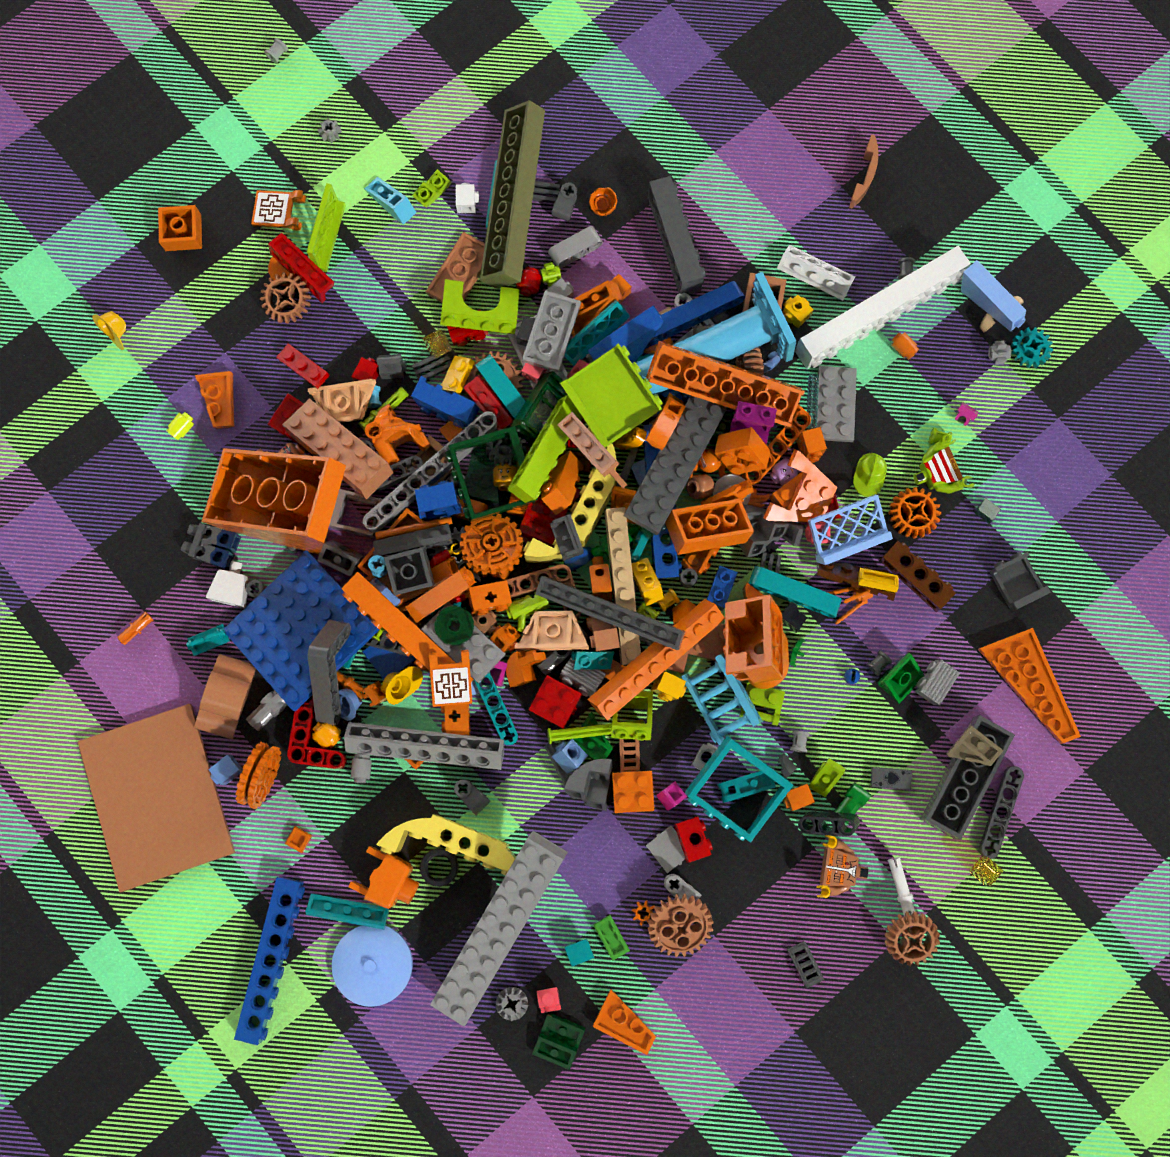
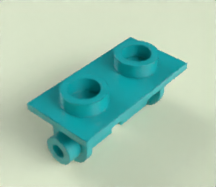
[186,624,230,656]
[571,650,614,670]

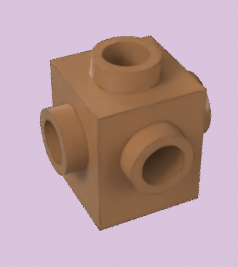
[471,610,498,636]

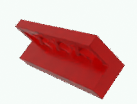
[268,233,334,303]

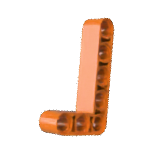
[742,404,811,486]

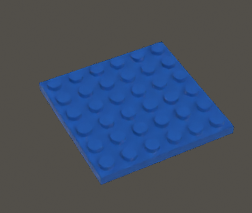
[224,550,379,711]

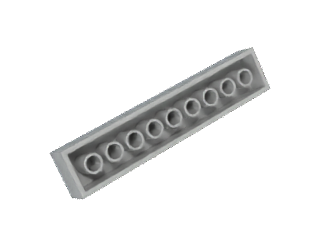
[430,831,568,1027]

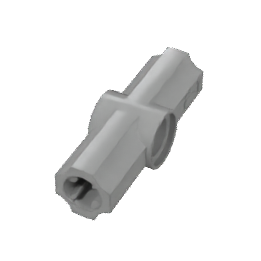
[246,690,287,731]

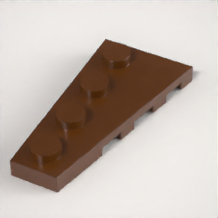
[817,562,896,601]

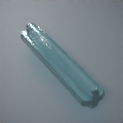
[807,374,819,429]

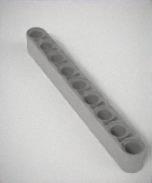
[363,412,497,533]

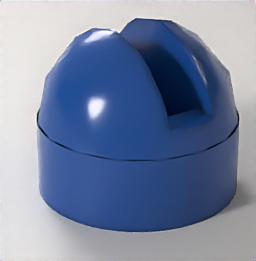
[844,668,860,684]

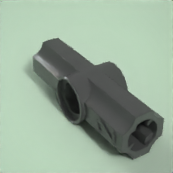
[536,628,590,676]

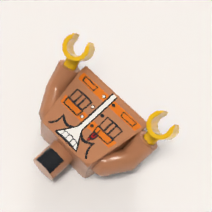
[817,835,868,898]

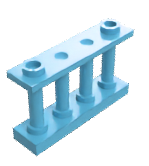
[681,653,763,745]

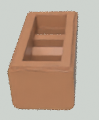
[619,739,640,773]

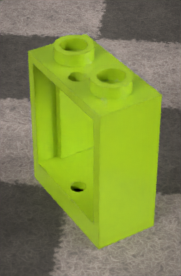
[611,691,653,741]

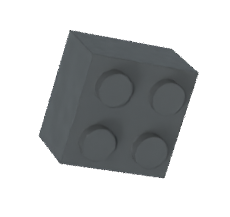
[384,547,435,596]

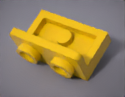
[441,356,475,395]

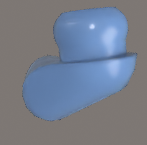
[763,351,780,373]

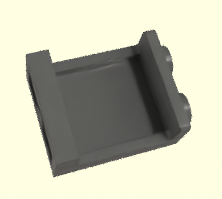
[989,551,1051,612]

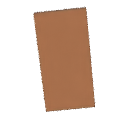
[425,232,485,303]

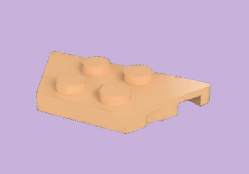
[308,379,376,423]
[514,611,589,651]

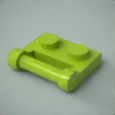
[739,682,785,726]

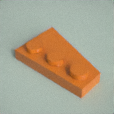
[195,371,234,429]

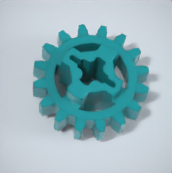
[1010,327,1053,368]

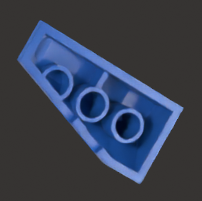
[588,306,664,363]

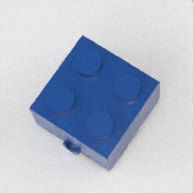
[415,481,462,521]

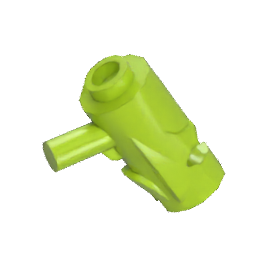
[506,592,550,632]

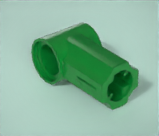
[834,782,871,824]

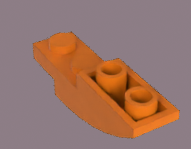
[646,393,685,450]

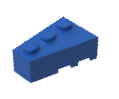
[411,376,479,429]

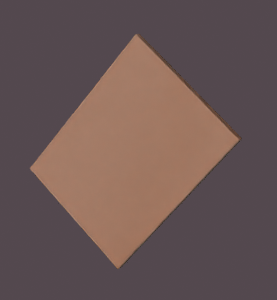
[77,704,236,893]

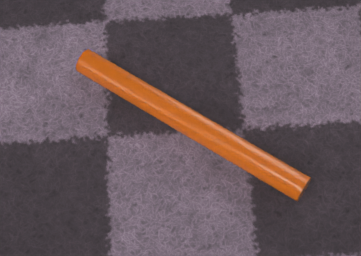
[375,516,453,540]

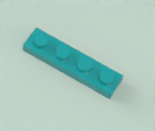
[305,893,389,930]

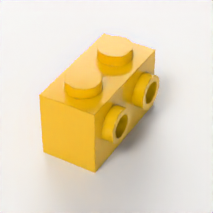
[650,671,687,702]

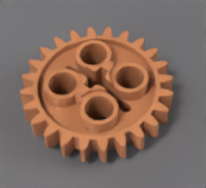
[464,351,524,410]
[648,894,713,957]

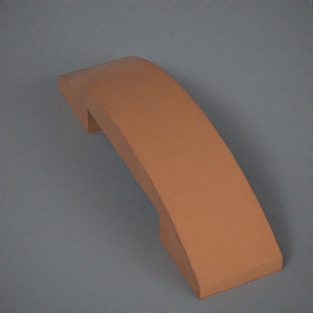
[849,134,878,208]

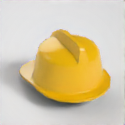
[92,311,126,350]
[380,666,423,705]

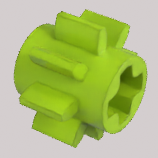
[540,262,561,287]

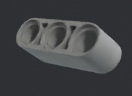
[548,226,603,268]

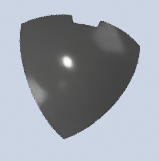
[739,504,789,557]
[564,759,612,811]

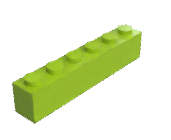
[507,395,583,503]

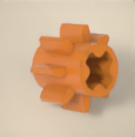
[631,900,655,926]

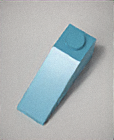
[364,177,417,225]

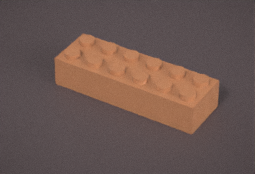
[282,398,393,500]

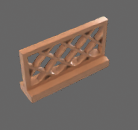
[557,412,627,488]

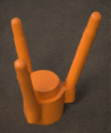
[827,587,873,624]

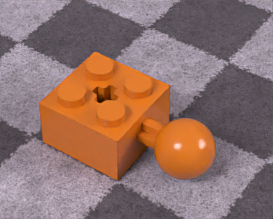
[698,427,770,475]

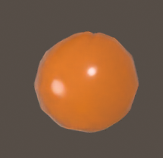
[589,187,617,216]

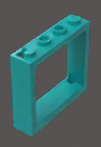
[685,735,793,842]

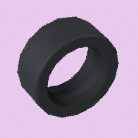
[420,848,459,887]

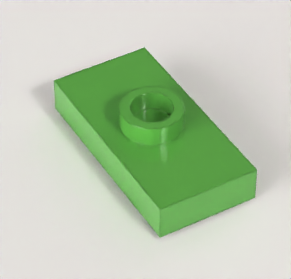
[593,915,630,961]

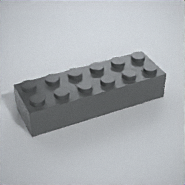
[648,176,706,295]
[920,715,1015,840]

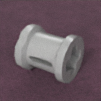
[264,38,288,63]
[790,730,810,753]

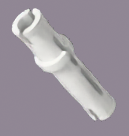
[888,857,915,916]

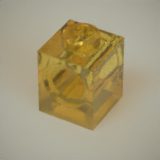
[423,329,452,358]
[969,856,1004,886]

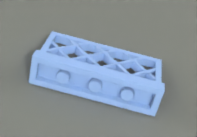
[808,494,893,565]

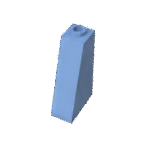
[961,260,1026,331]

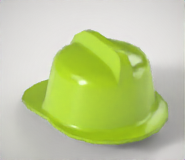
[853,453,887,497]

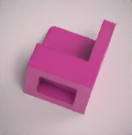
[484,661,508,687]

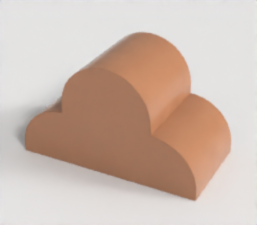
[194,654,256,740]

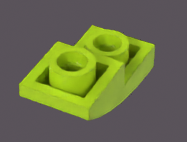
[412,169,452,208]

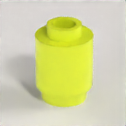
[166,412,194,440]

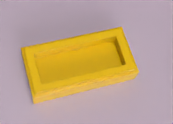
[858,568,899,593]

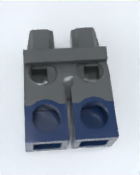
[181,523,241,571]

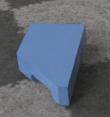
[370,577,401,607]

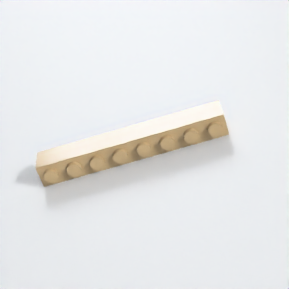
[604,507,641,665]

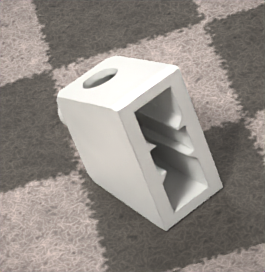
[206,561,249,608]

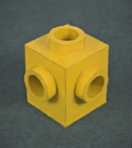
[782,295,814,328]

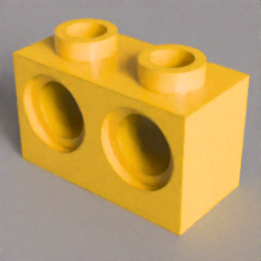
[632,558,664,606]

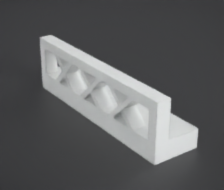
[777,245,855,301]

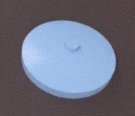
[332,925,413,1007]

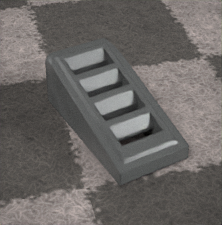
[787,941,824,988]

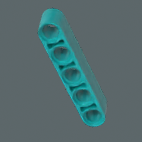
[475,354,543,433]
[749,566,842,618]

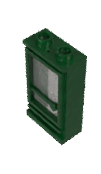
[510,371,568,447]

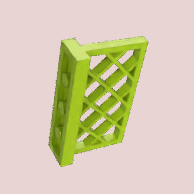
[307,183,346,272]

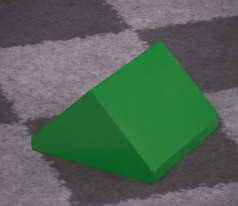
[877,653,925,704]

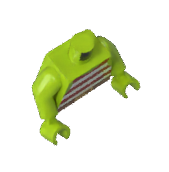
[913,433,975,494]

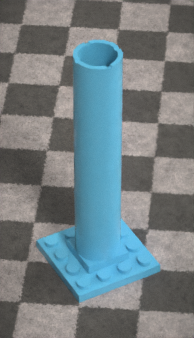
[636,271,796,396]

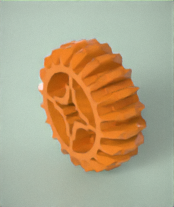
[888,487,941,539]

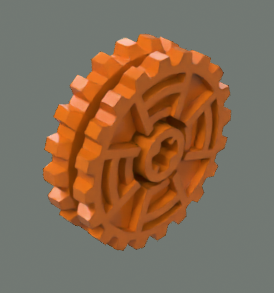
[460,514,524,577]
[236,742,281,809]

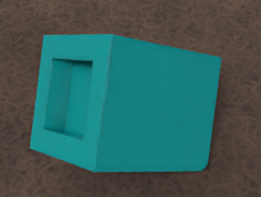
[564,939,594,967]

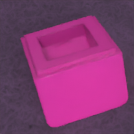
[657,781,687,811]

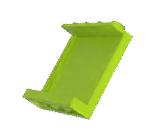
[560,343,663,448]

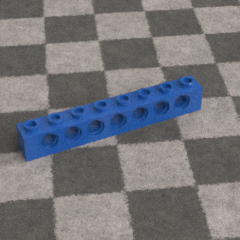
[642,424,682,579]
[234,876,305,1045]

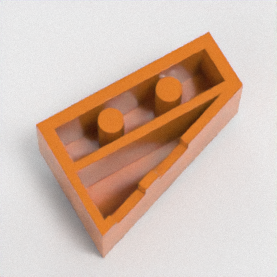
[571,280,624,337]
[541,451,584,515]

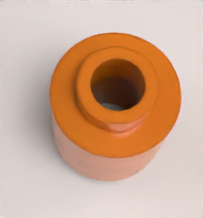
[891,332,920,360]

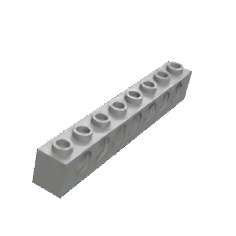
[344,722,504,770]

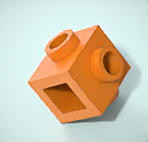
[490,623,521,653]

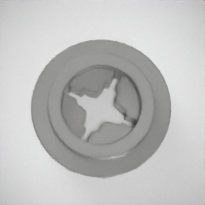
[496,987,528,1021]

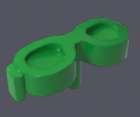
[789,638,806,667]

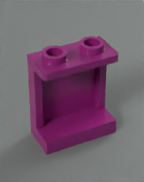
[730,401,777,444]

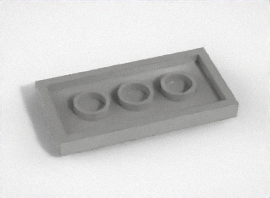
[522,291,581,373]
[816,366,857,442]
[421,602,505,684]

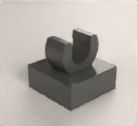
[782,521,806,546]

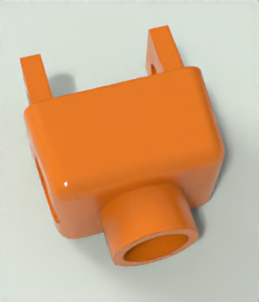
[348,846,420,909]

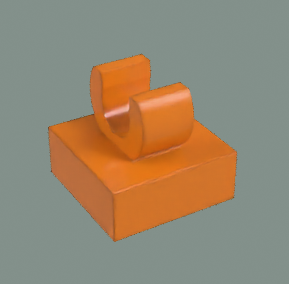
[363,681,386,707]

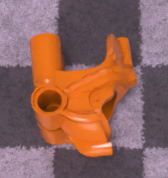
[365,404,431,472]

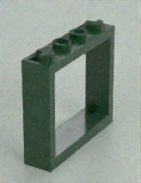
[445,426,538,522]

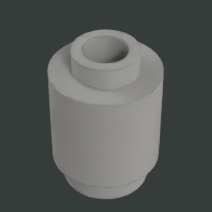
[350,754,372,783]

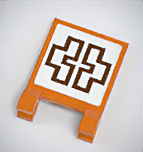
[251,190,306,231]
[429,650,472,707]

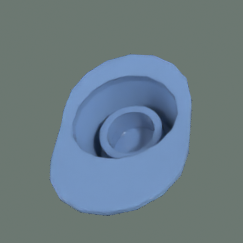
[339,688,362,721]

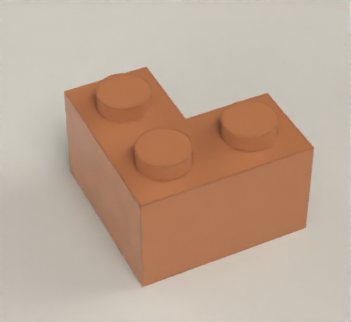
[586,616,620,651]

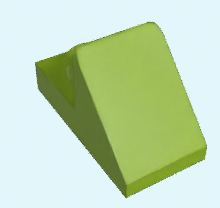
[809,758,846,797]

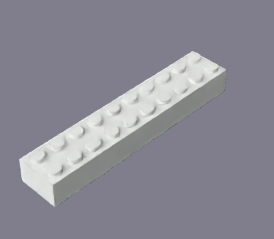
[795,246,971,369]

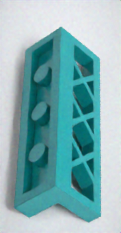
[564,300,631,366]

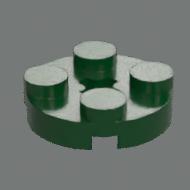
[434,606,474,646]

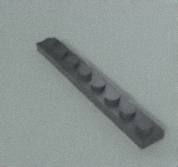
[535,576,686,650]

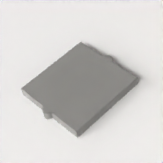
[646,826,685,873]

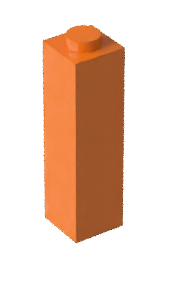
[405,566,476,623]

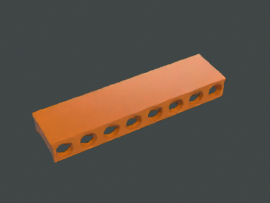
[646,341,805,428]

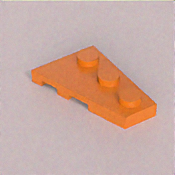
[593,989,656,1055]

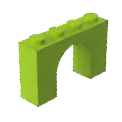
[440,279,519,334]

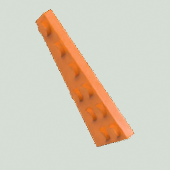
[978,628,1081,744]

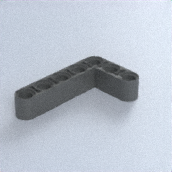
[308,620,351,726]

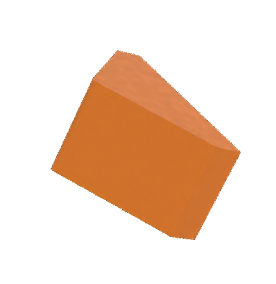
[201,448,346,555]

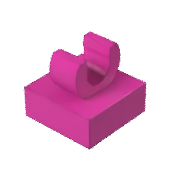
[955,402,979,426]

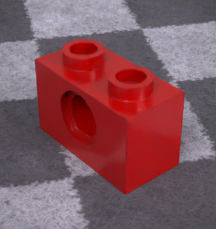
[674,817,713,863]

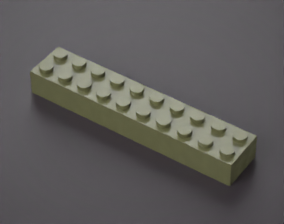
[480,100,545,288]

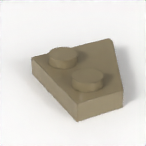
[946,725,1003,766]

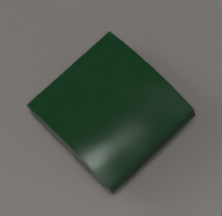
[532,1012,586,1070]

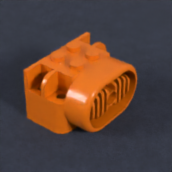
[723,595,789,689]

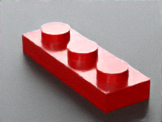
[276,344,330,389]
[463,375,514,431]

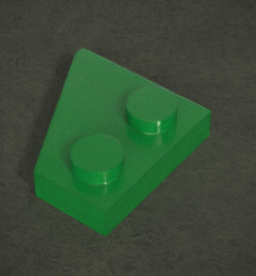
[573,712,613,760]

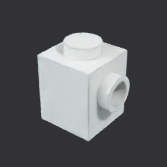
[456,183,479,213]

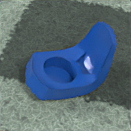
[564,547,594,572]

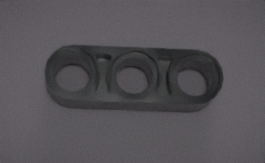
[798,811,860,836]

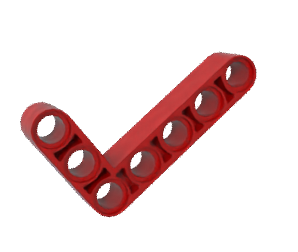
[287,695,347,769]

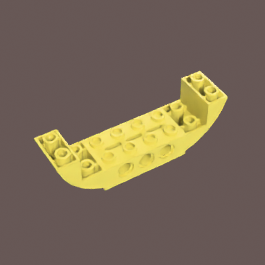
[523,427,617,564]
[377,814,516,875]

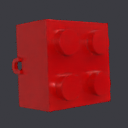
[529,675,582,728]

